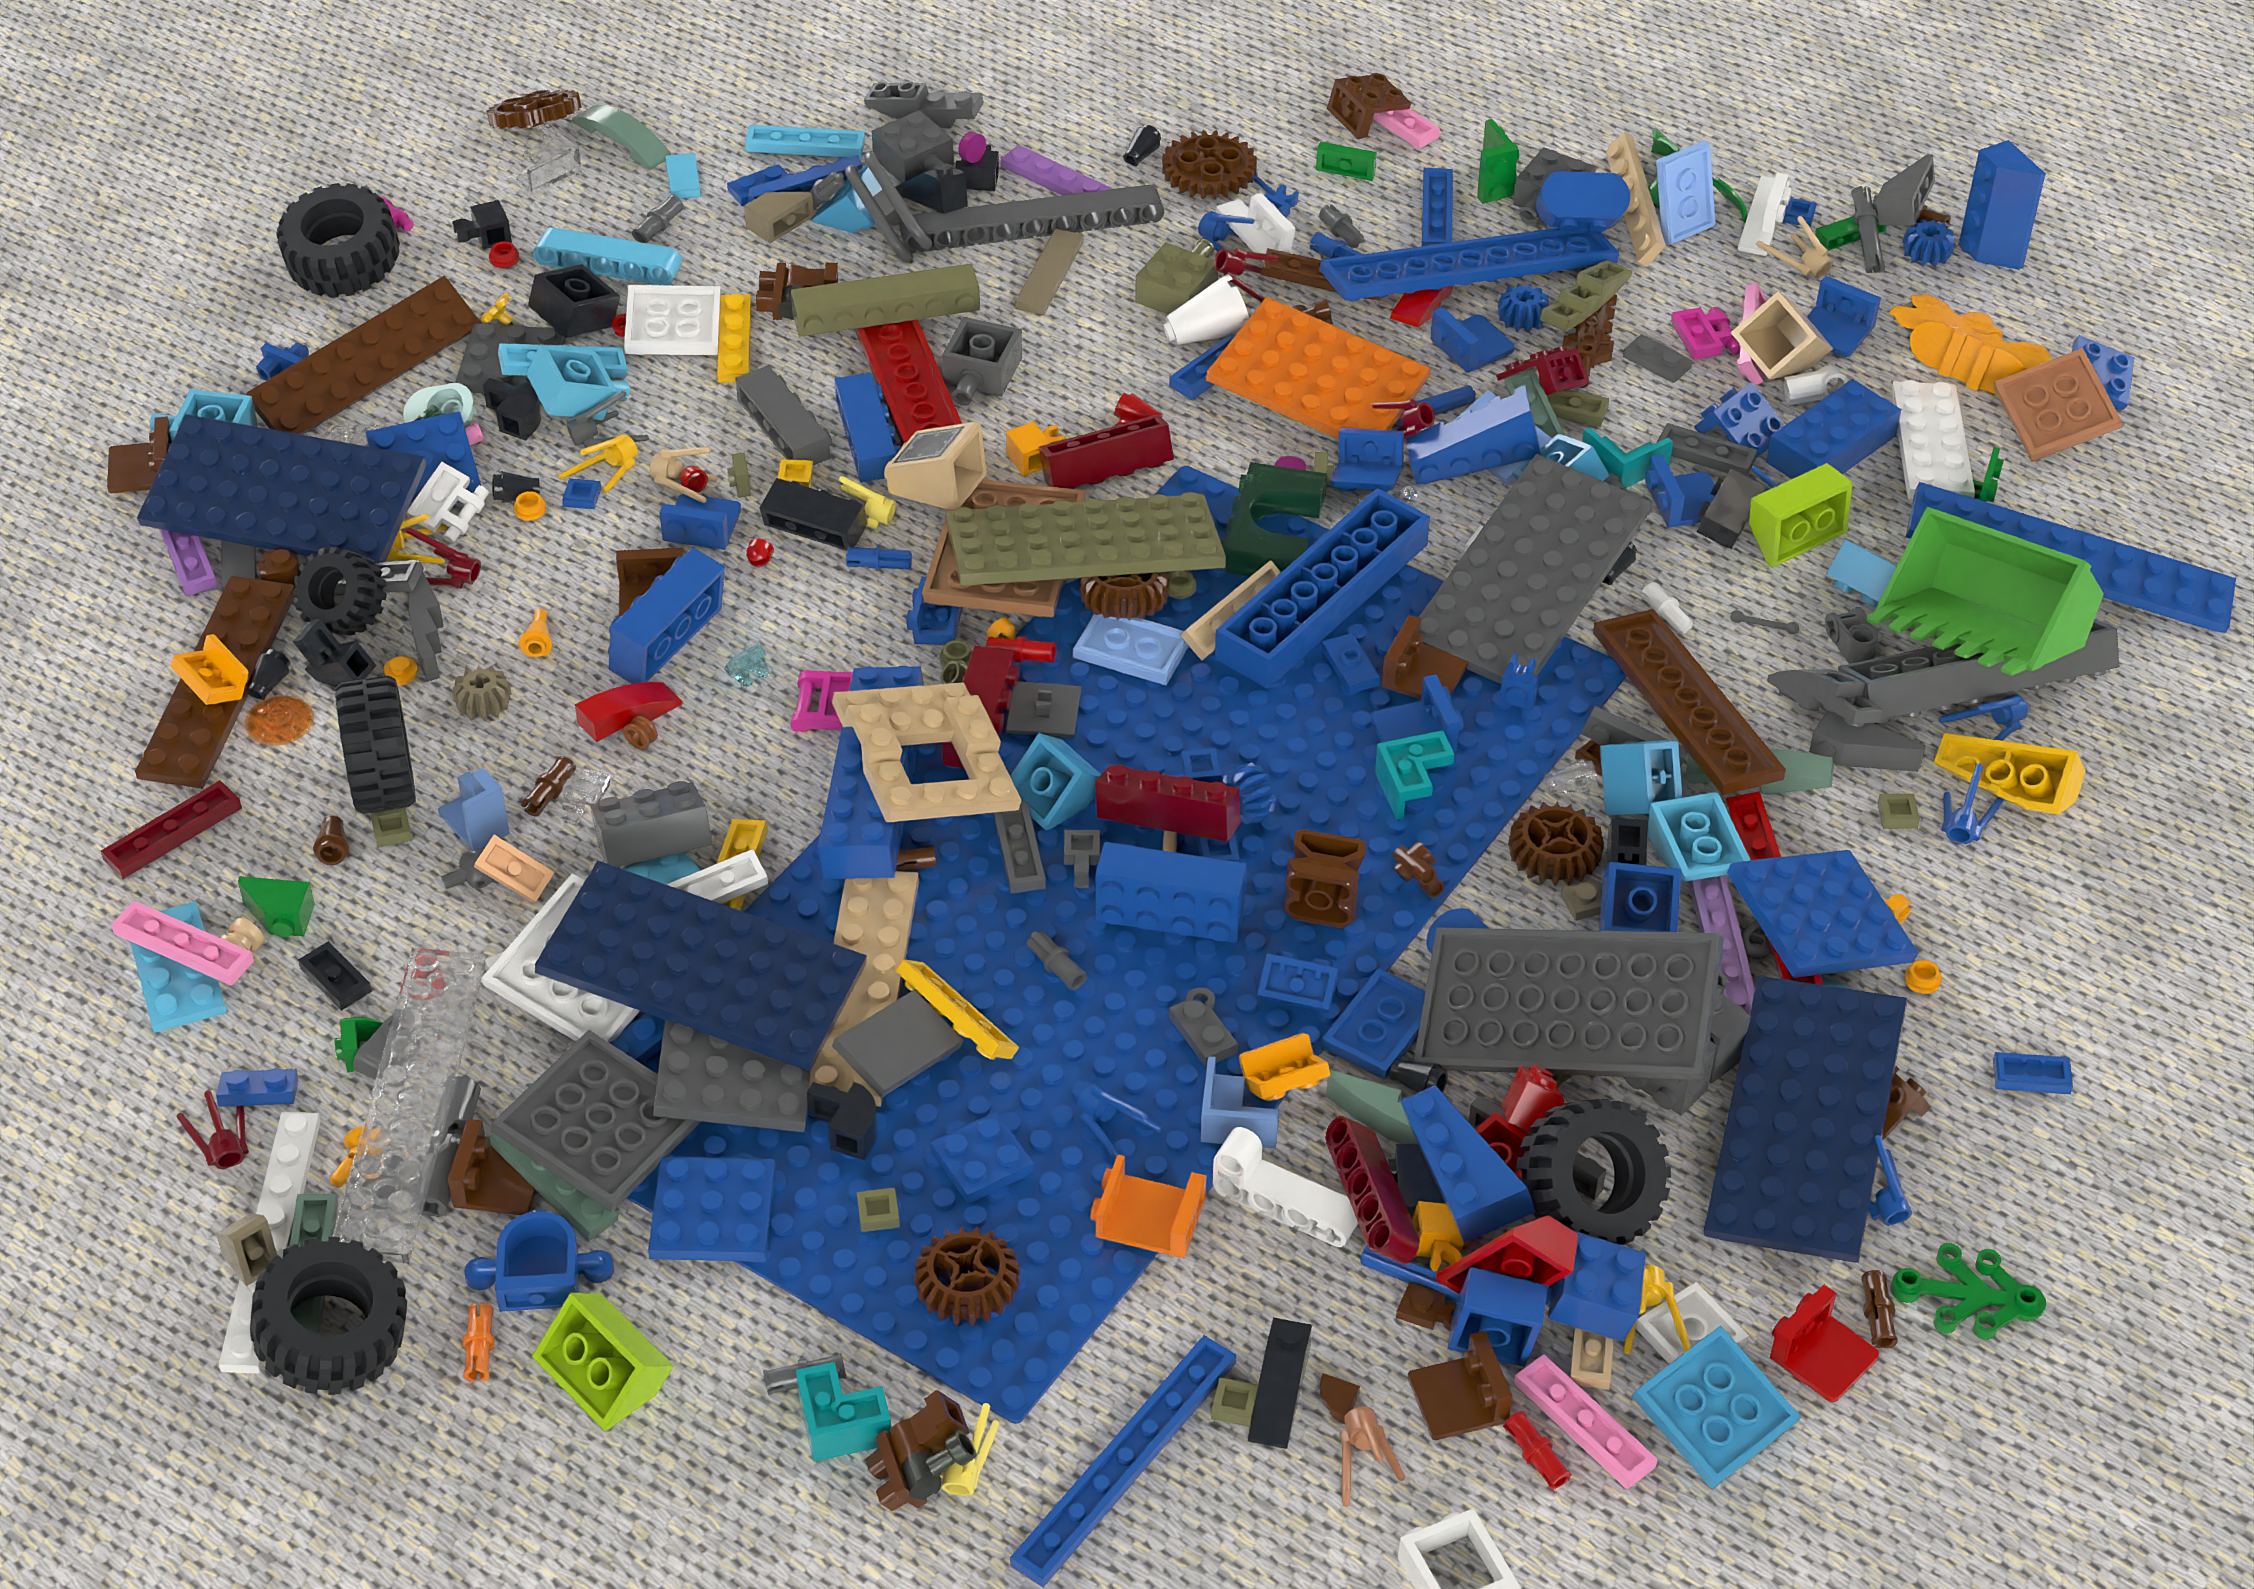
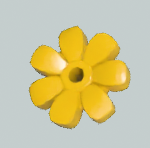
[479,293,514,325]

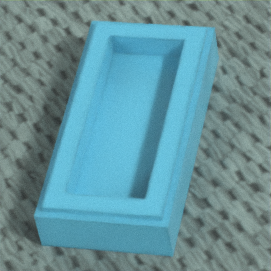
[666,153,701,199]

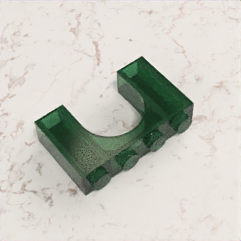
[1221,462,1326,577]

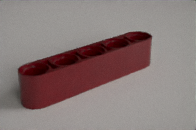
[1325,1116,1420,1265]

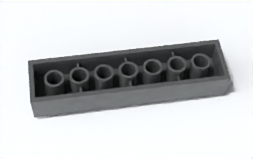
[1838,619,2119,724]

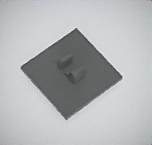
[1006,681,1082,738]

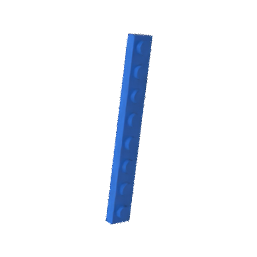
[1010,1335,1236,1588]

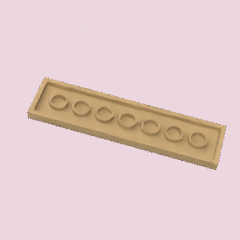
[809,871,919,1106]

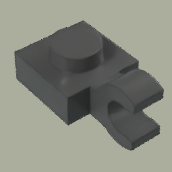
[1064,830,1100,888]

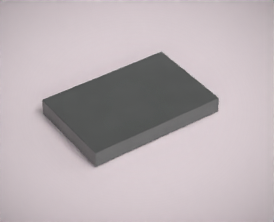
[832,990,964,1098]

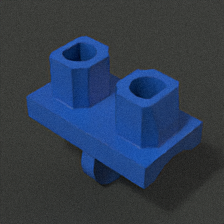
[256,342,309,381]

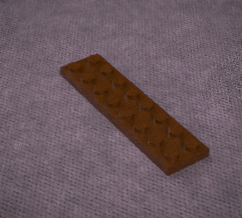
[246,275,482,435]
[135,576,295,789]
[1593,609,1786,795]

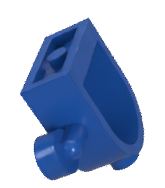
[464,1210,614,1312]

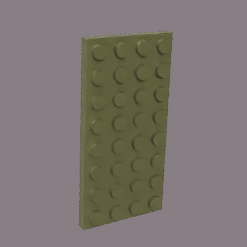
[946,492,1226,586]

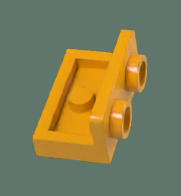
[170,634,248,705]
[1239,1033,1331,1101]

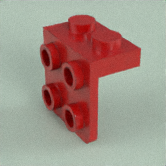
[1770,1284,1879,1402]

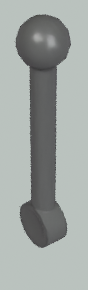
[1730,610,1799,634]

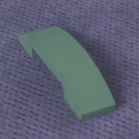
[572,105,671,170]

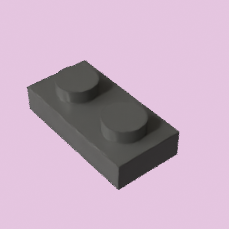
[1623,334,1692,383]

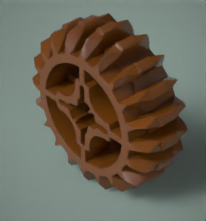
[1080,572,1169,621]
[1508,801,1604,887]
[914,1225,1020,1327]

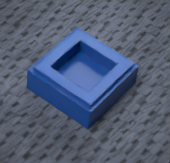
[1783,198,1817,228]
[562,478,601,510]

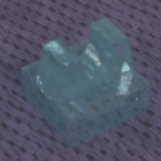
[724,643,770,688]

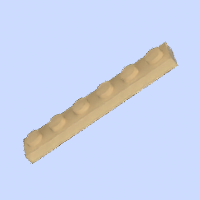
[1606,132,1666,266]

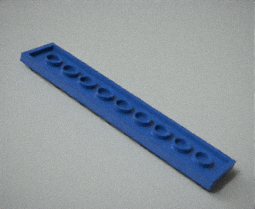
[1320,228,1619,301]
[1905,482,2236,633]

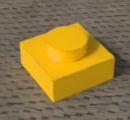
[777,459,813,488]

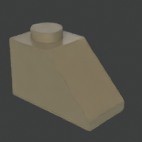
[744,192,814,243]
[216,1213,277,1286]

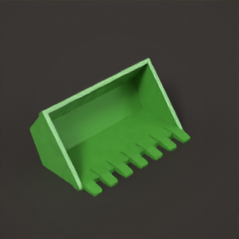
[1866,507,2104,676]

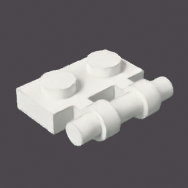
[406,462,489,544]

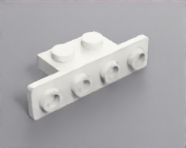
[1738,173,1792,256]
[1216,193,1296,282]

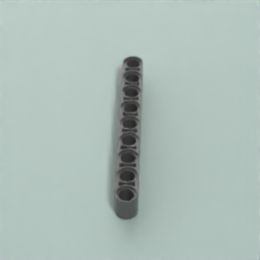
[899,185,1165,253]

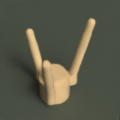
[1756,216,1834,278]
[650,447,718,503]

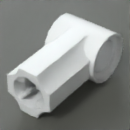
[1783,366,1849,405]

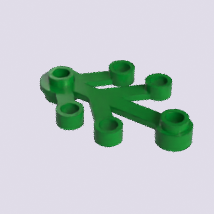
[1890,1243,2046,1340]

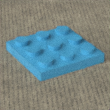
[1631,1325,1802,1490]

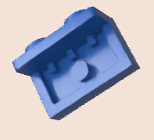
[906,576,963,645]

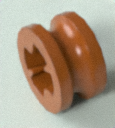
[623,716,658,751]

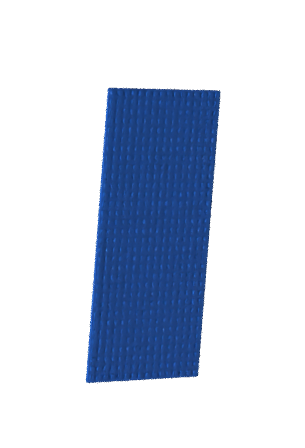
[626,465,1627,1424]

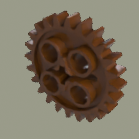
[486,90,582,129]
[1162,130,1257,200]

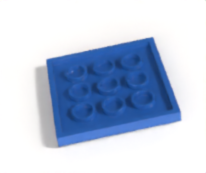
[1726,850,1919,978]

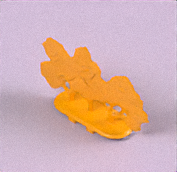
[1889,294,2053,395]

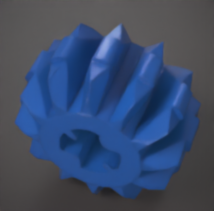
[1902,219,1955,267]
[1498,283,1549,333]
[1223,763,1276,824]

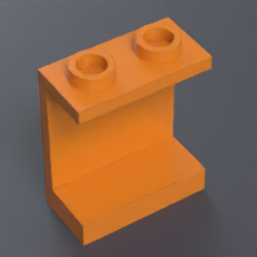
[1090,1155,1206,1259]

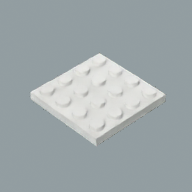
[482,873,639,1043]

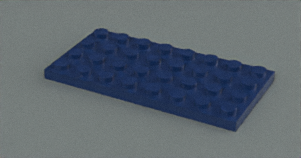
[137,414,427,563]
[535,860,867,1071]
[1704,976,1907,1263]

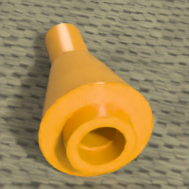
[519,609,552,657]

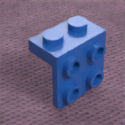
[1807,276,1881,357]
[1430,307,1514,373]
[1694,382,1785,458]
[1330,428,1404,493]
[1645,455,1715,528]
[659,494,741,550]
[1371,674,1463,751]

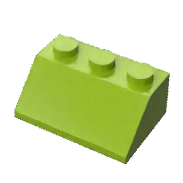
[1749,463,1853,568]
[532,1293,674,1431]

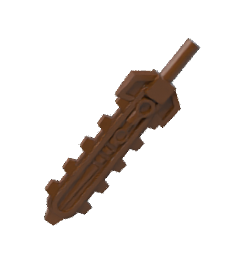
[1562,295,1617,388]

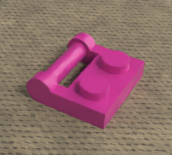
[790,670,853,732]

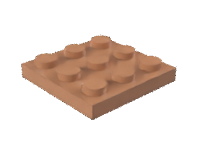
[1994,348,2122,462]

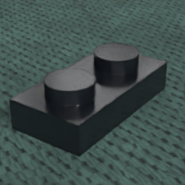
[298,941,372,1011]

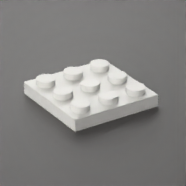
[624,285,721,355]

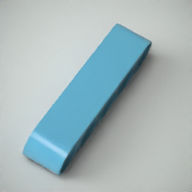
[533,227,682,285]

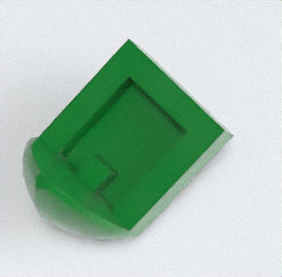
[334,1017,383,1073]

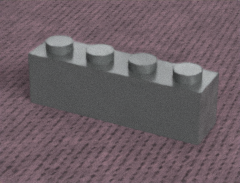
[735,365,832,465]

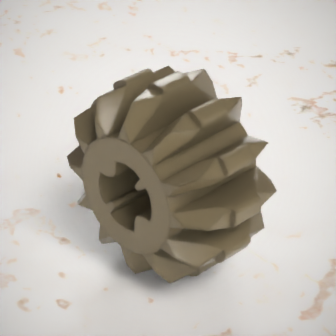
[452,665,511,721]

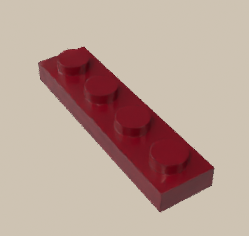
[101,780,242,879]

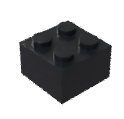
[528,264,620,338]

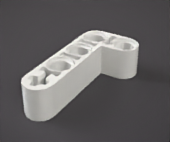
[1213,1127,1358,1247]

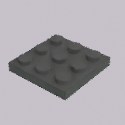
[455,323,566,393]

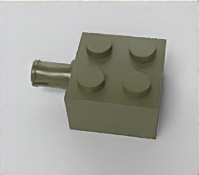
[1135,239,1218,315]

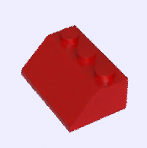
[1436,1215,1578,1295]

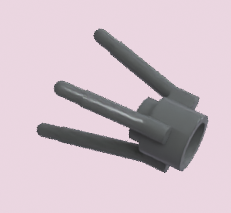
[567,391,649,448]

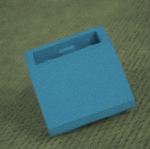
[1600,739,1682,815]

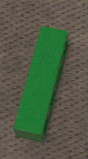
[1815,216,1887,251]

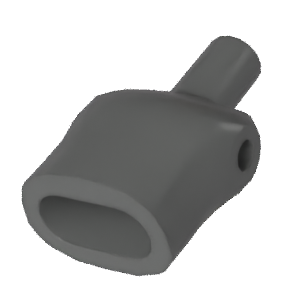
[441,846,495,889]

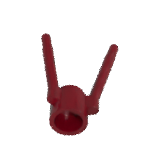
[1214,248,1279,303]
[1372,399,1435,440]
[405,527,481,589]
[177,1090,249,1169]

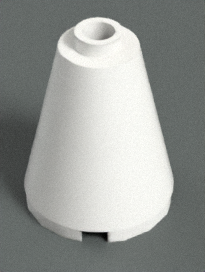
[1163,275,1249,345]

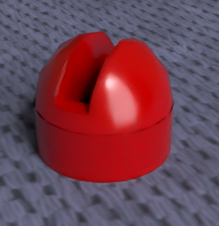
[679,465,708,493]
[746,538,774,568]

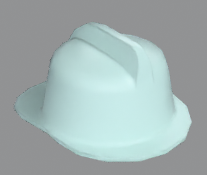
[403,383,477,427]

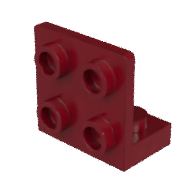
[1496,346,1589,395]

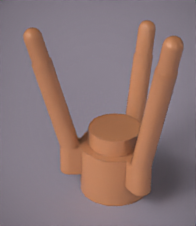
[1339,1406,1405,1507]

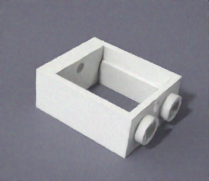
[1398,1508,1521,1589]

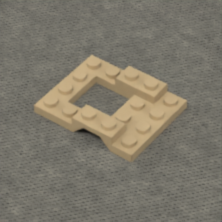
[832,682,1021,822]

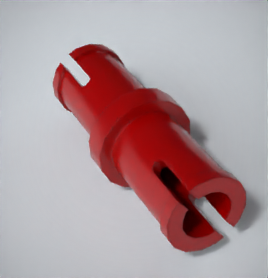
[986,636,1056,664]
[1503,1411,1572,1490]

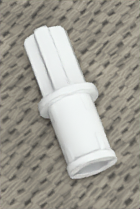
[1641,582,1693,634]

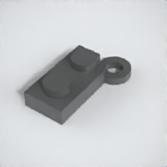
[1169,987,1238,1067]

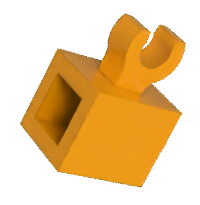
[1006,422,1066,476]
[1412,1201,1470,1271]

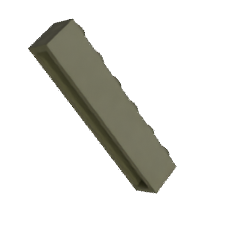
[791,263,980,337]

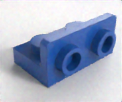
[1257,951,1340,1013]

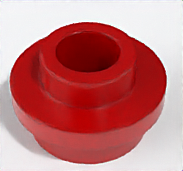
[489,241,519,268]

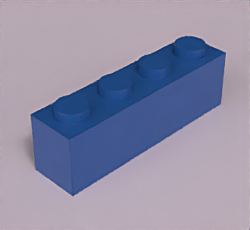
[834,373,900,483]

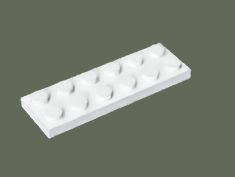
[1892,380,1975,499]

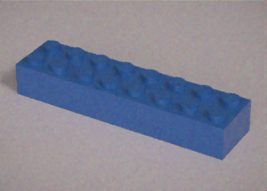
[1215,488,1430,689]
[818,666,924,879]

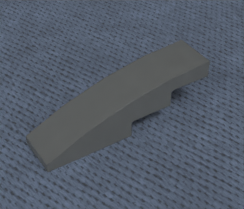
[408,572,444,682]

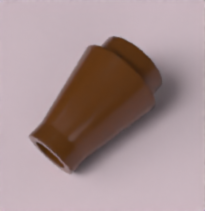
[313,815,349,865]

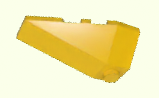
[1934,733,2085,814]

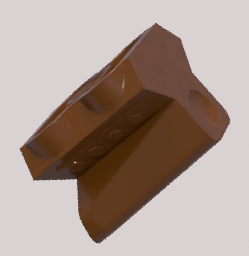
[1284,829,1366,929]

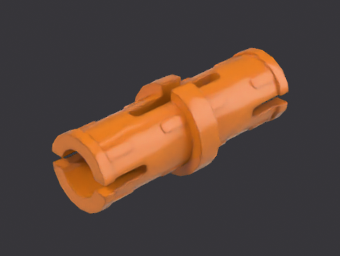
[463,1302,495,1382]

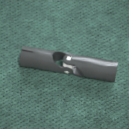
[412,1076,481,1217]

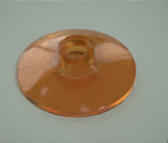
[245,695,314,746]

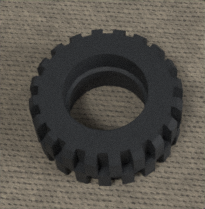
[276,183,400,297]
[335,676,416,814]
[1516,1099,1671,1245]
[250,1236,407,1395]

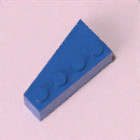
[1406,385,1542,485]
[1400,1085,1535,1243]

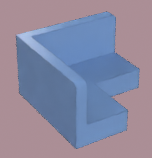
[438,768,510,851]
[1201,1056,1279,1149]

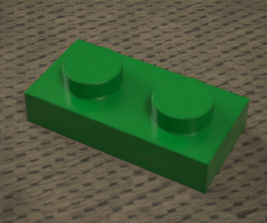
[1316,141,1377,181]

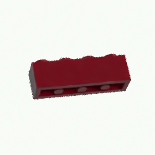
[1039,415,1174,489]
[942,645,1020,768]
[1095,765,1241,842]

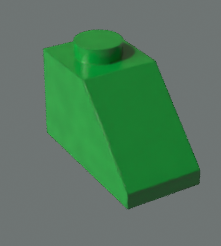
[238,876,315,937]

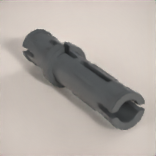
[1851,186,1885,273]

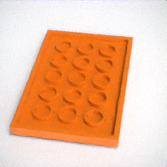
[1206,296,1431,440]

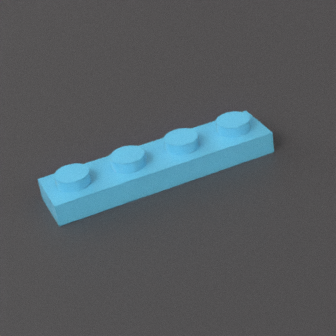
[745,125,865,158]
[498,344,627,378]

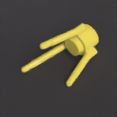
[839,476,897,529]
[940,1403,1000,1496]

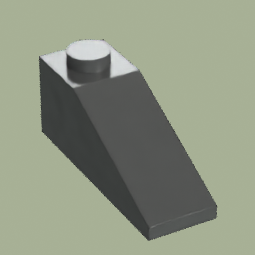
[1873,154,1935,225]
[1809,710,1926,772]

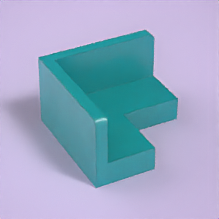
[1582,427,1673,488]
[1375,730,1455,820]
[795,1362,891,1462]

